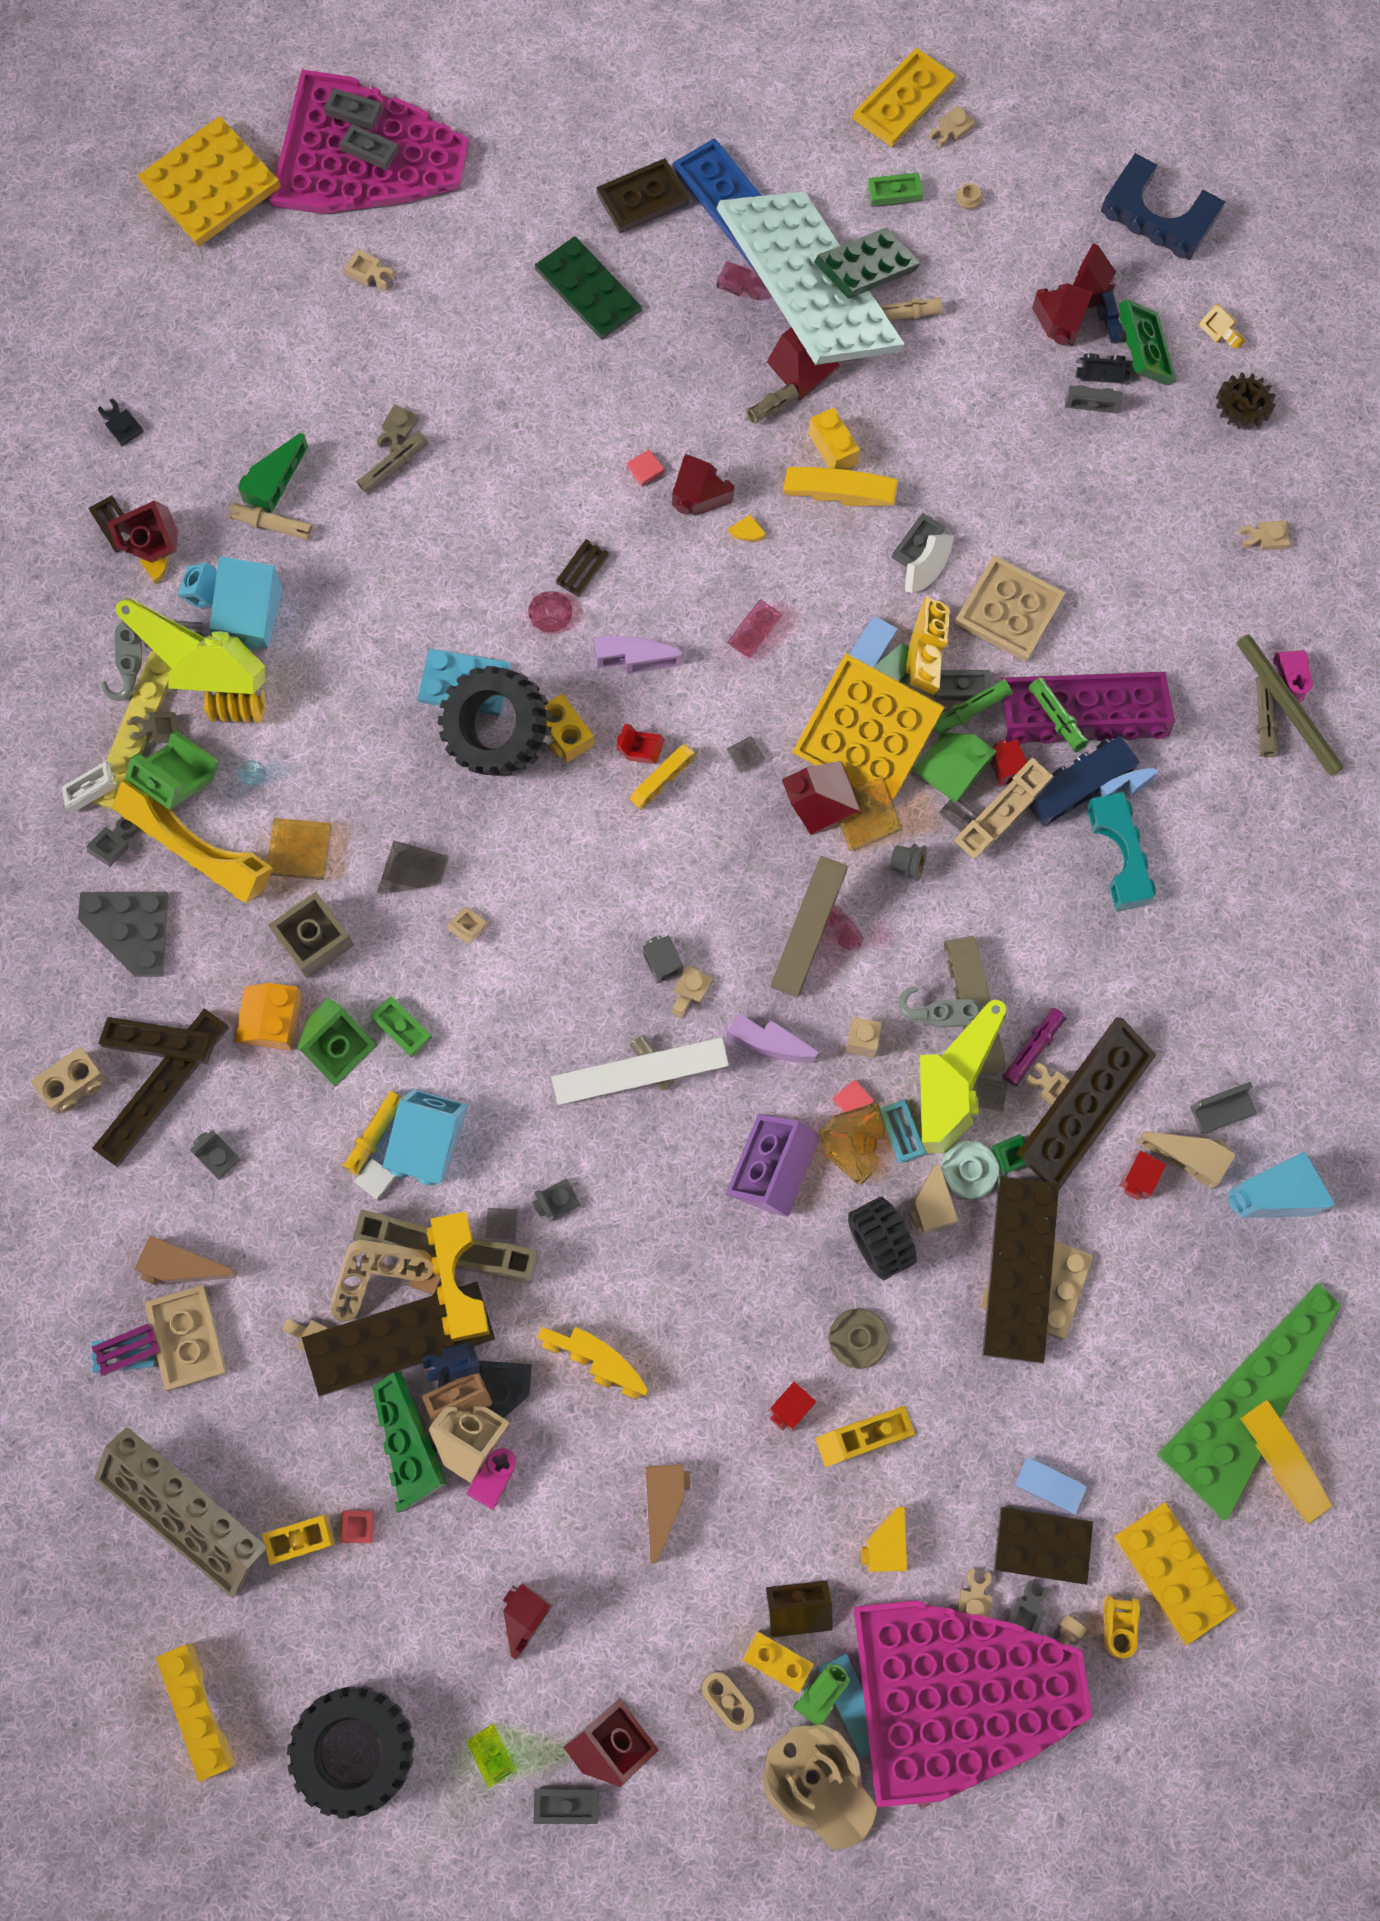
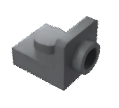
[190,1130,241,1180]
[532,1178,581,1222]

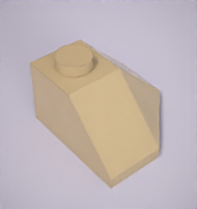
[429,1406,510,1483]

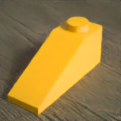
[815,1405,916,1468]

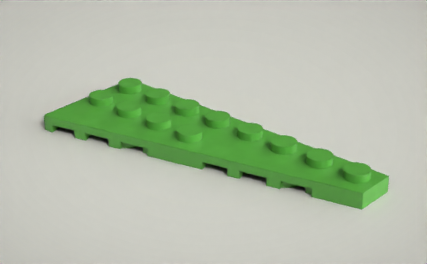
[1157,1283,1341,1521]

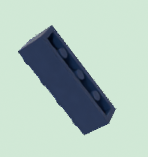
[1029,736,1140,827]

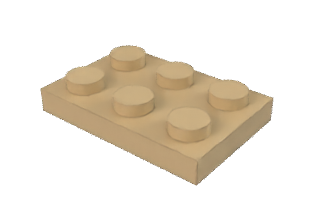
[144,1285,227,1391]

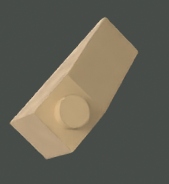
[1136,1132,1236,1189]

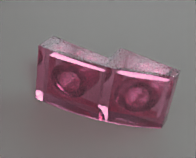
[727,599,783,659]
[826,905,864,951]

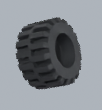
[848,1196,917,1280]

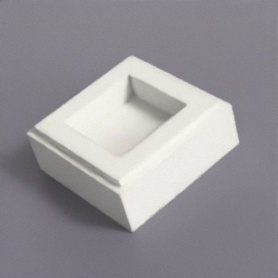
[354,1159,396,1201]

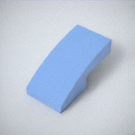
[850,616,898,667]
[1096,768,1158,797]
[1015,1457,1087,1515]

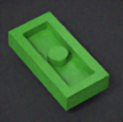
[867,172,923,206]
[370,996,432,1058]

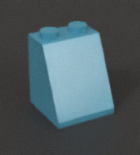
[209,556,283,650]
[382,1089,468,1186]
[1228,1151,1335,1218]

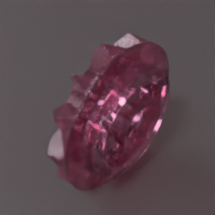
[528,591,572,634]

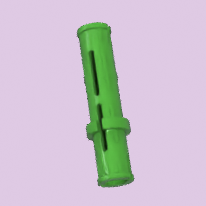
[1029,678,1089,753]
[934,679,1013,736]

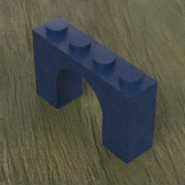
[1100,153,1226,260]

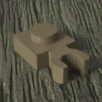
[377,404,419,453]
[127,712,179,743]

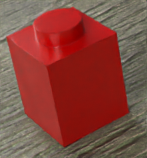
[990,739,1027,787]
[1119,1150,1167,1200]
[768,1381,817,1431]

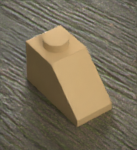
[909,1164,958,1235]

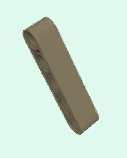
[771,856,848,998]
[944,936,1006,1075]

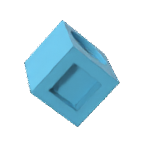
[177,563,217,608]

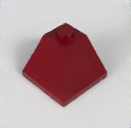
[767,327,840,400]
[782,761,862,835]
[563,1698,659,1787]

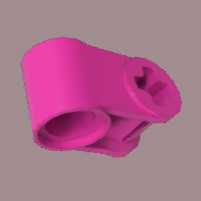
[1273,650,1313,703]
[466,1448,517,1510]

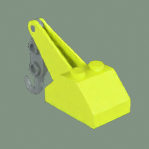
[101,598,265,701]
[898,987,1007,1153]

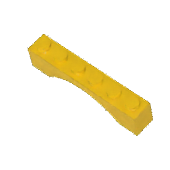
[112,779,273,903]

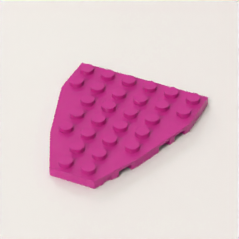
[270,69,469,214]
[854,1601,1093,1808]

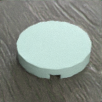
[941,1141,999,1200]

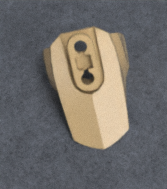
[762,1724,877,1850]

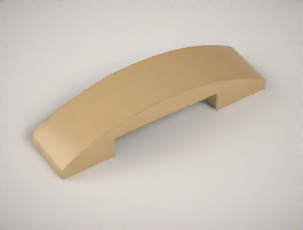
[953,757,1053,860]

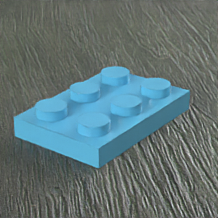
[418,649,511,716]

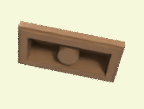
[422,1373,492,1423]

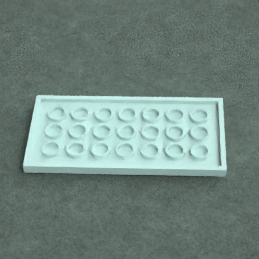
[716,192,905,365]

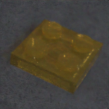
[840,777,903,852]
[267,818,332,880]

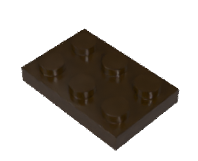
[596,158,689,234]
[994,1507,1093,1585]

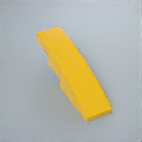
[783,467,898,506]
[1240,1400,1332,1524]

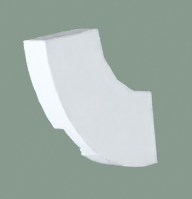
[905,534,954,593]

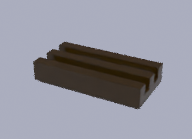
[88,495,124,553]
[556,539,609,597]

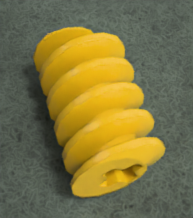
[204,689,266,723]

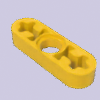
[629,744,696,810]

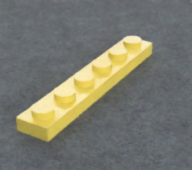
[91,651,172,810]

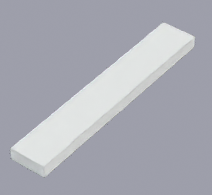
[551,1037,729,1105]

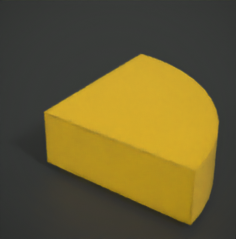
[728,515,766,542]
[139,557,168,584]

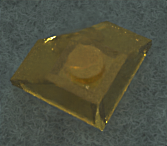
[819,1103,886,1185]

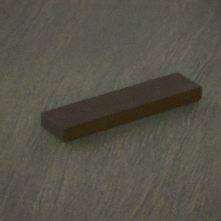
[98,1017,217,1065]

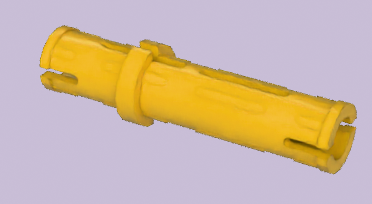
[342,1091,402,1176]

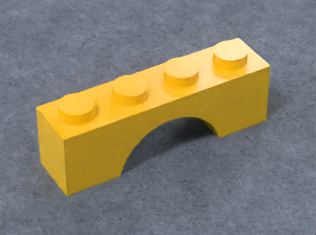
[426,1211,490,1342]
[156,1643,236,1782]

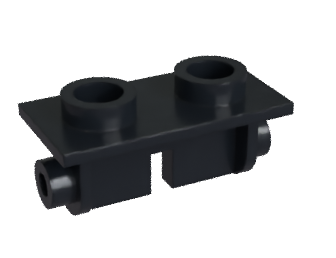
[1076,353,1133,384]

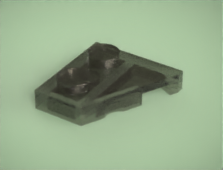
[377,840,449,895]

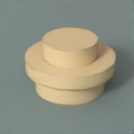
[956,183,982,209]

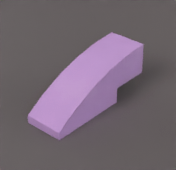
[594,636,682,674]
[726,1013,819,1063]

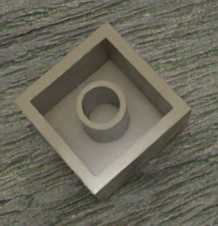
[268,892,354,979]

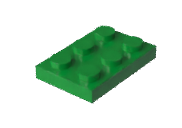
[1118,299,1176,386]

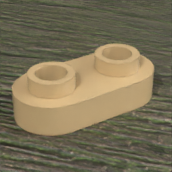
[701,1672,754,1731]

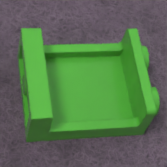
[125,731,218,810]

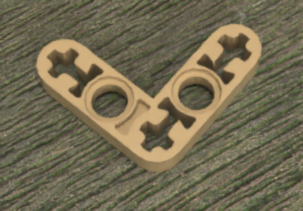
[331,1240,433,1322]

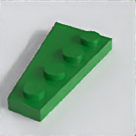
[372,1372,448,1513]

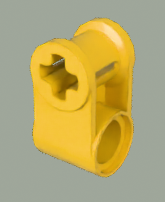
[1103,1595,1140,1658]

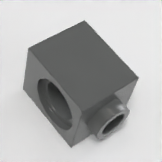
[643,935,683,983]

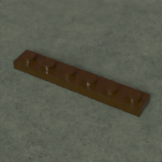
[92,1008,229,1168]

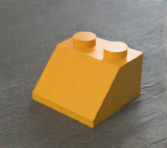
[234,983,302,1051]

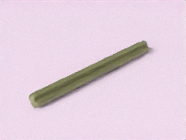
[1236,634,1343,776]

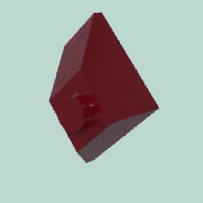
[1073,243,1116,309]
[1032,283,1093,346]
[672,453,735,515]
[107,500,178,563]
[503,1583,553,1660]

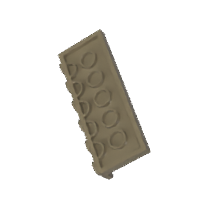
[94,1428,267,1599]

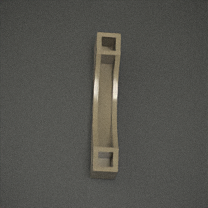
[353,1210,539,1284]

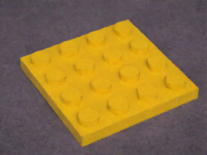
[137,116,281,247]
[792,653,945,807]

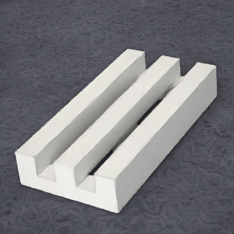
[61,761,118,813]

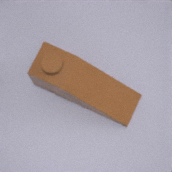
[134,1236,237,1286]
[646,1464,690,1563]

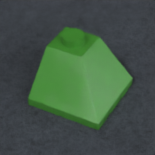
[911,733,996,803]
[298,997,377,1086]

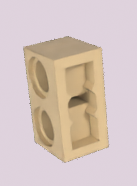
[31,1046,106,1114]

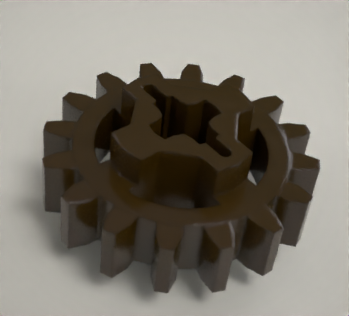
[1216,372,1276,430]

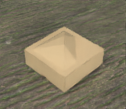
[447,906,488,945]

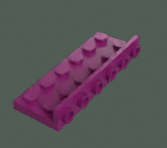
[1000,672,1175,745]

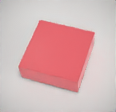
[627,449,664,487]
[832,1080,874,1121]
[341,1511,374,1543]

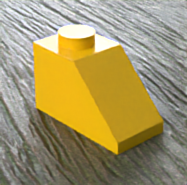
[860,1507,907,1572]

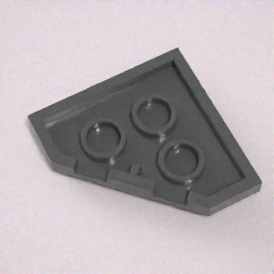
[78,892,168,977]

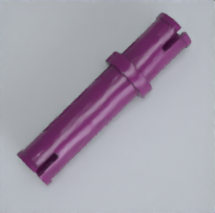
[1002,1008,1067,1087]

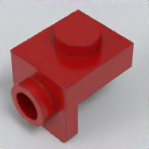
[616,724,665,764]

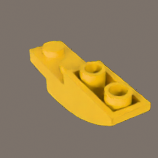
[905,596,950,695]
[537,1327,648,1400]

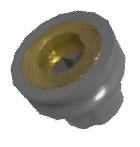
[890,843,927,882]

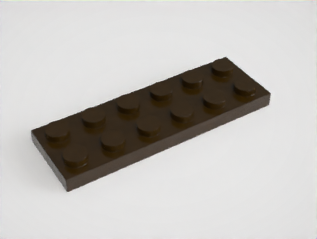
[1017,1017,1156,1190]
[982,1176,1059,1364]
[301,1281,495,1398]

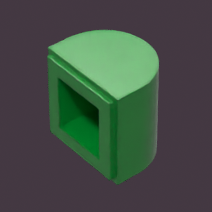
[992,1134,1027,1174]

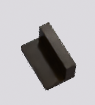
[766,1580,833,1637]

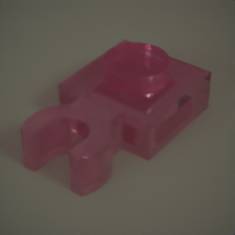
[716,261,765,300]

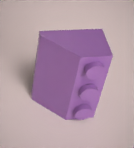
[725,1114,821,1217]

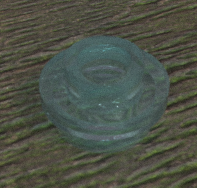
[237,760,266,786]

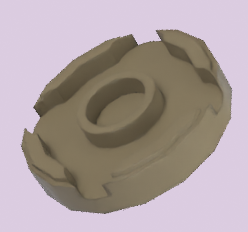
[828,1308,889,1369]

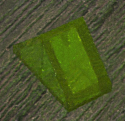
[466,1723,519,1789]

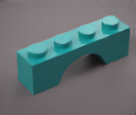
[1086,792,1156,912]

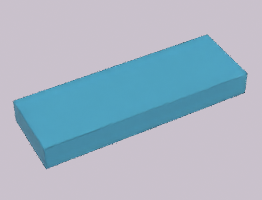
[818,1653,870,1758]

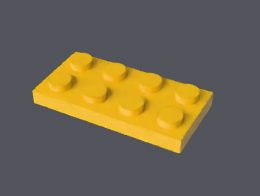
[852,47,956,147]
[1113,1502,1237,1645]

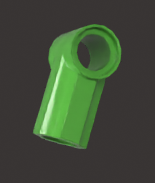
[793,1663,850,1725]

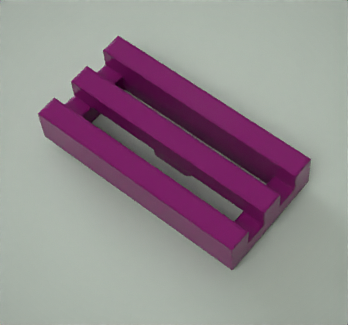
[92,1323,161,1376]

